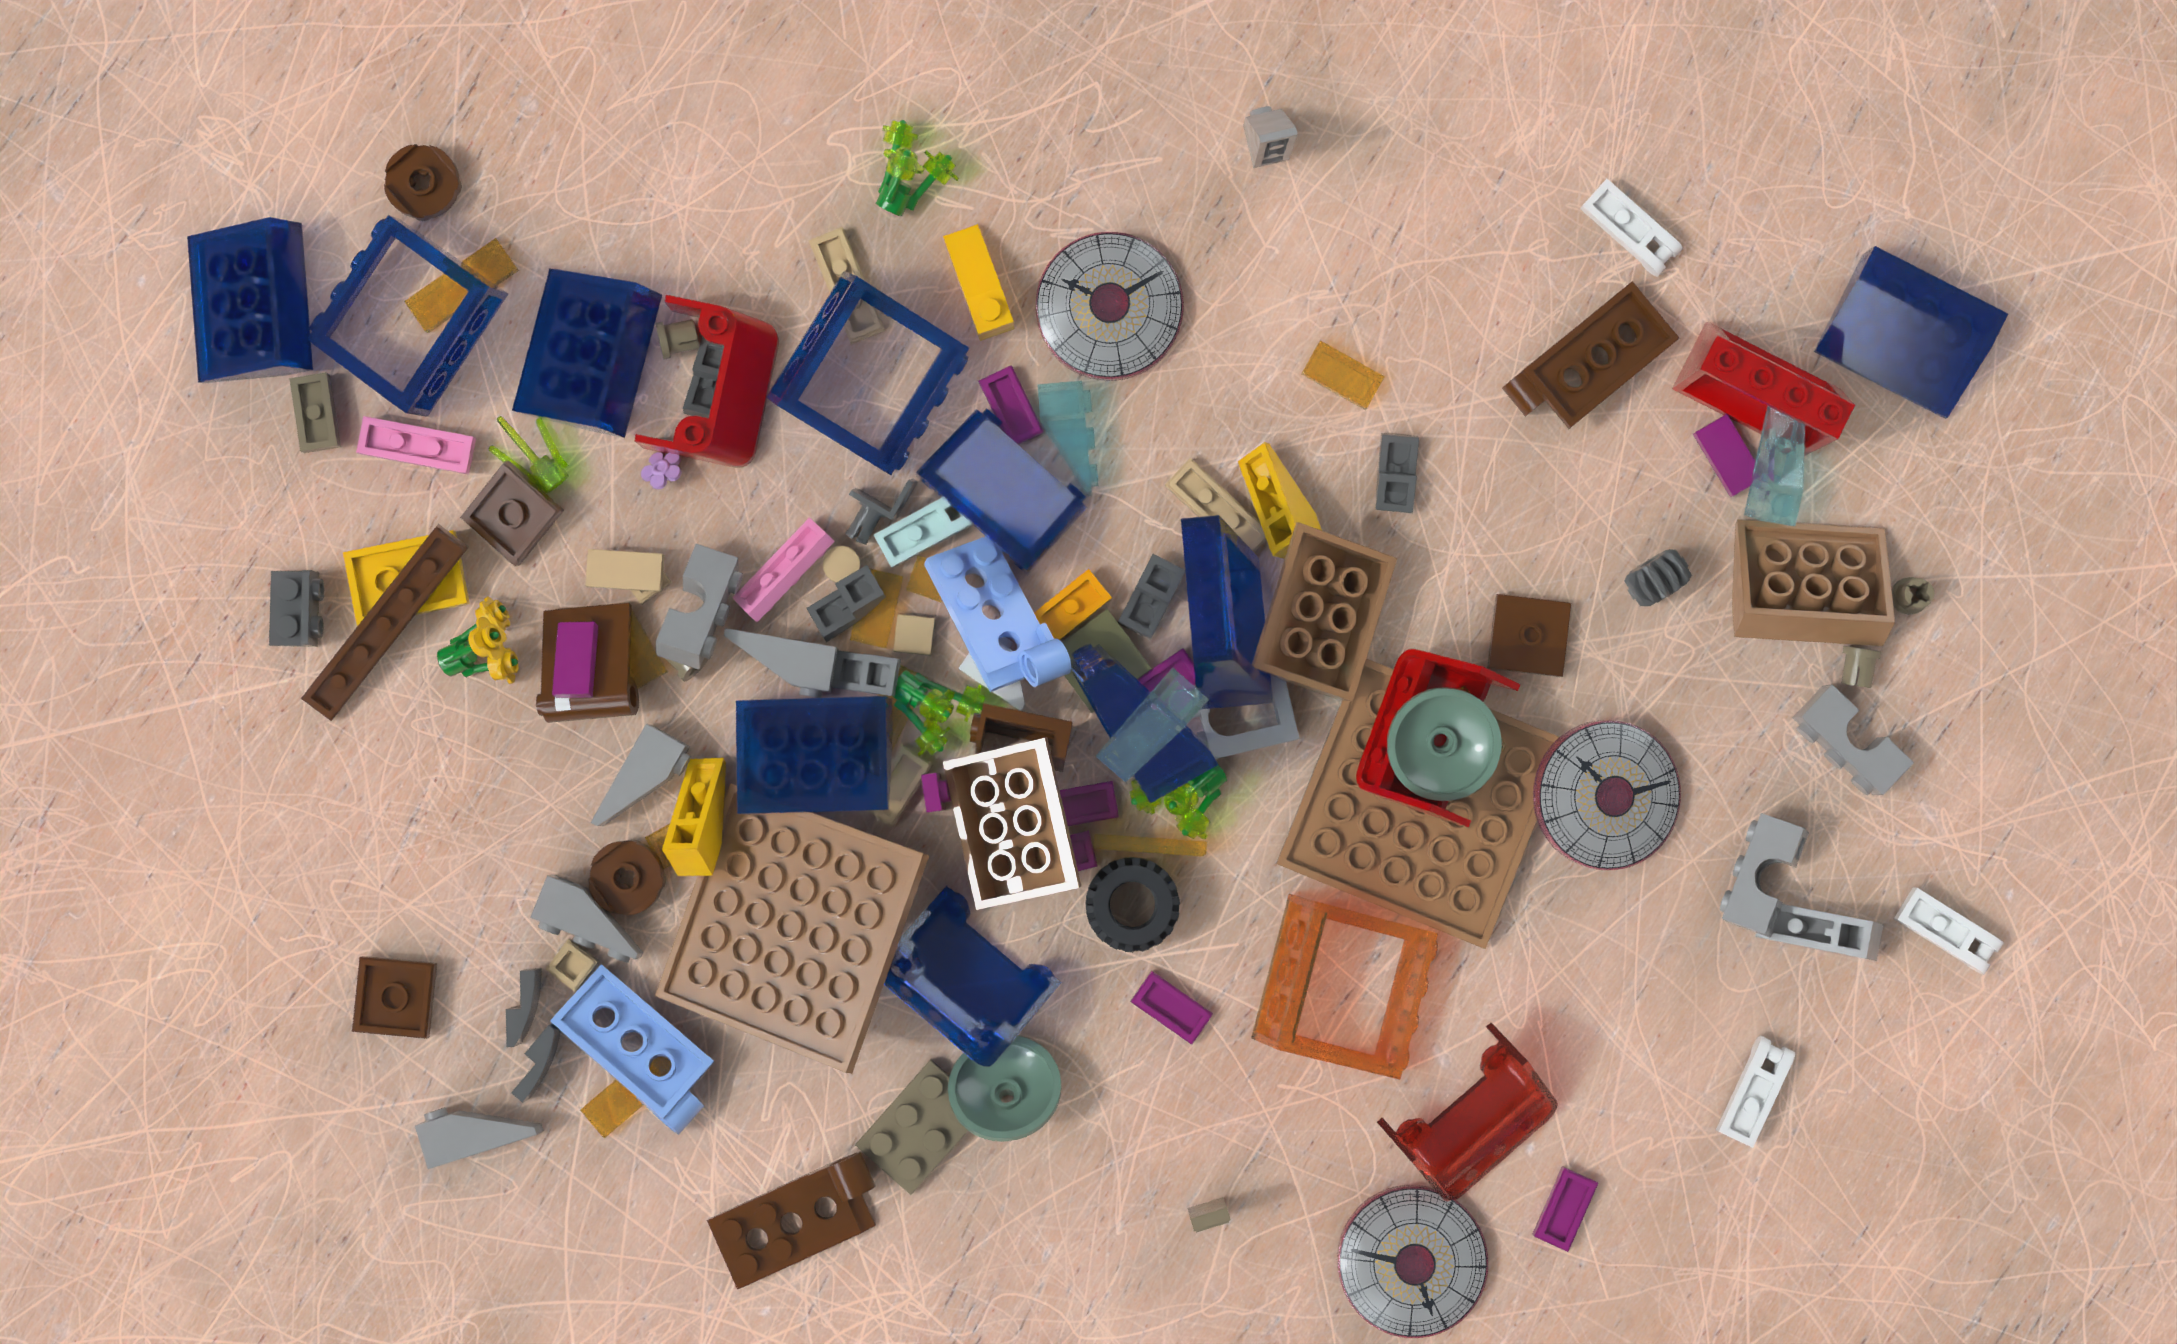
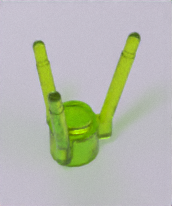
[489,416,569,494]

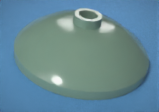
[1387,687,1502,801]
[948,1035,1062,1142]

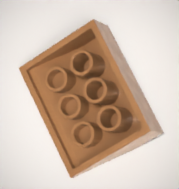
[1732,519,1895,646]
[1251,522,1397,701]
[943,738,1082,910]

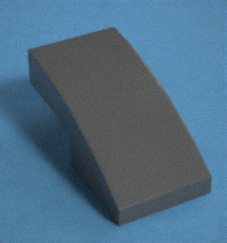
[683,337,724,418]
[1375,433,1419,513]
[1118,554,1186,640]
[806,565,886,643]
[832,650,901,697]
[505,968,542,1047]
[511,1024,561,1103]

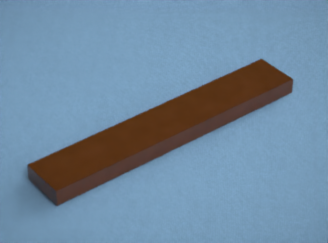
[301,524,469,721]

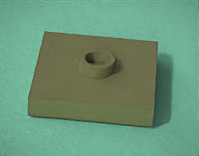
[1062,609,1152,713]

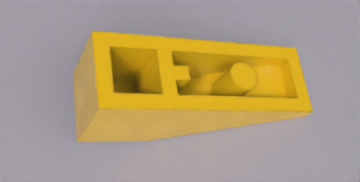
[943,224,1015,341]
[1238,442,1322,559]
[662,758,726,876]

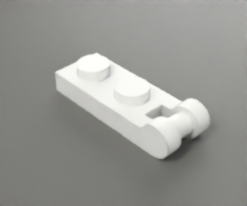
[1580,179,1683,277]
[1894,887,2004,975]
[1716,1035,1795,1148]

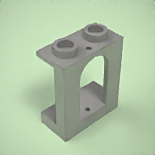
[1188,671,1300,760]

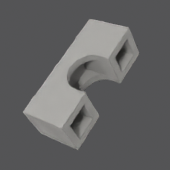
[656,544,743,669]
[1792,684,1914,795]
[1720,813,1809,938]

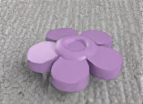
[641,452,682,489]

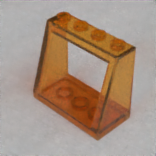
[1251,894,1438,1080]

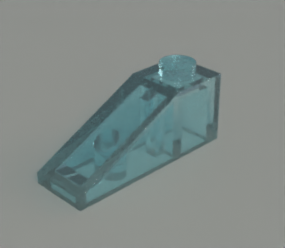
[1744,406,1805,527]
[1096,668,1209,782]

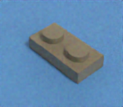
[289,372,341,453]

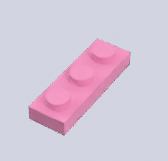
[356,416,476,475]
[733,517,835,622]

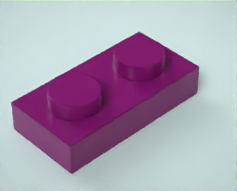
[921,773,952,813]

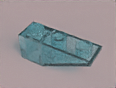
[1037,381,1098,496]

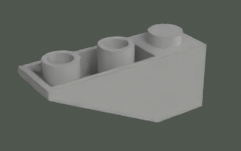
[530,875,643,963]

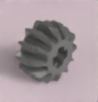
[1624,549,1692,606]

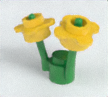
[437,596,519,684]

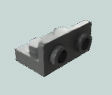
[269,570,325,647]

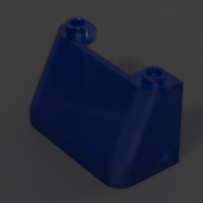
[916,408,1087,576]
[884,885,1062,1067]

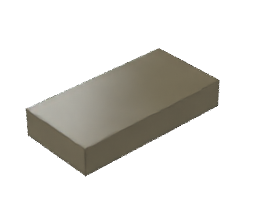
[1187,1197,1231,1233]

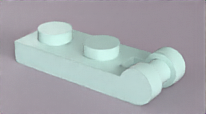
[874,486,983,568]

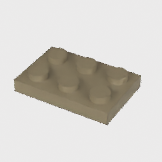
[855,1059,968,1195]

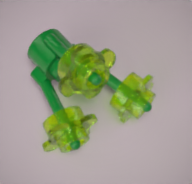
[876,120,960,216]
[892,670,986,757]
[1129,759,1227,840]

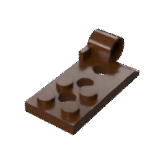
[1502,281,1680,429]
[707,1151,876,1290]

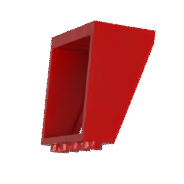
[1672,322,1855,456]

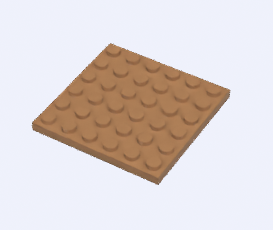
[1276,658,1566,949]
[655,783,929,1074]

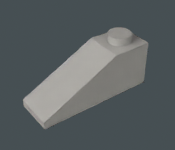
[1243,106,1298,168]
[724,628,839,698]
[590,724,691,826]
[1755,904,1884,961]
[415,1107,544,1169]

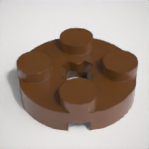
[384,144,462,221]
[588,840,666,915]

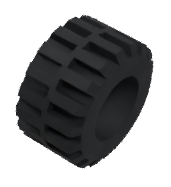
[1085,857,1180,953]

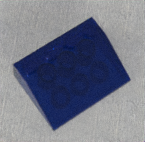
[187,217,313,383]
[1814,246,2008,419]
[512,268,662,438]
[736,696,893,814]

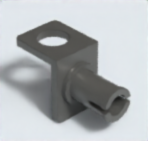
[845,479,918,545]

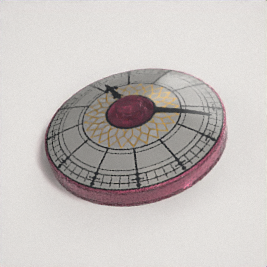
[1035,232,1184,381]
[1533,720,1681,870]
[1337,1185,1488,1338]

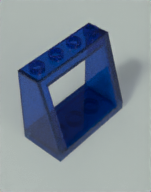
[307,215,509,417]
[766,271,969,475]
[1181,515,1273,710]
[1070,643,1218,803]

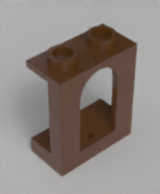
[970,703,1073,772]

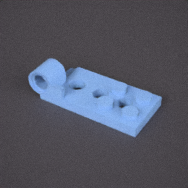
[924,534,1071,692]
[550,964,714,1135]

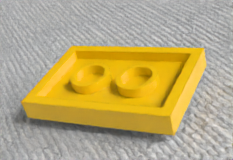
[343,530,470,626]

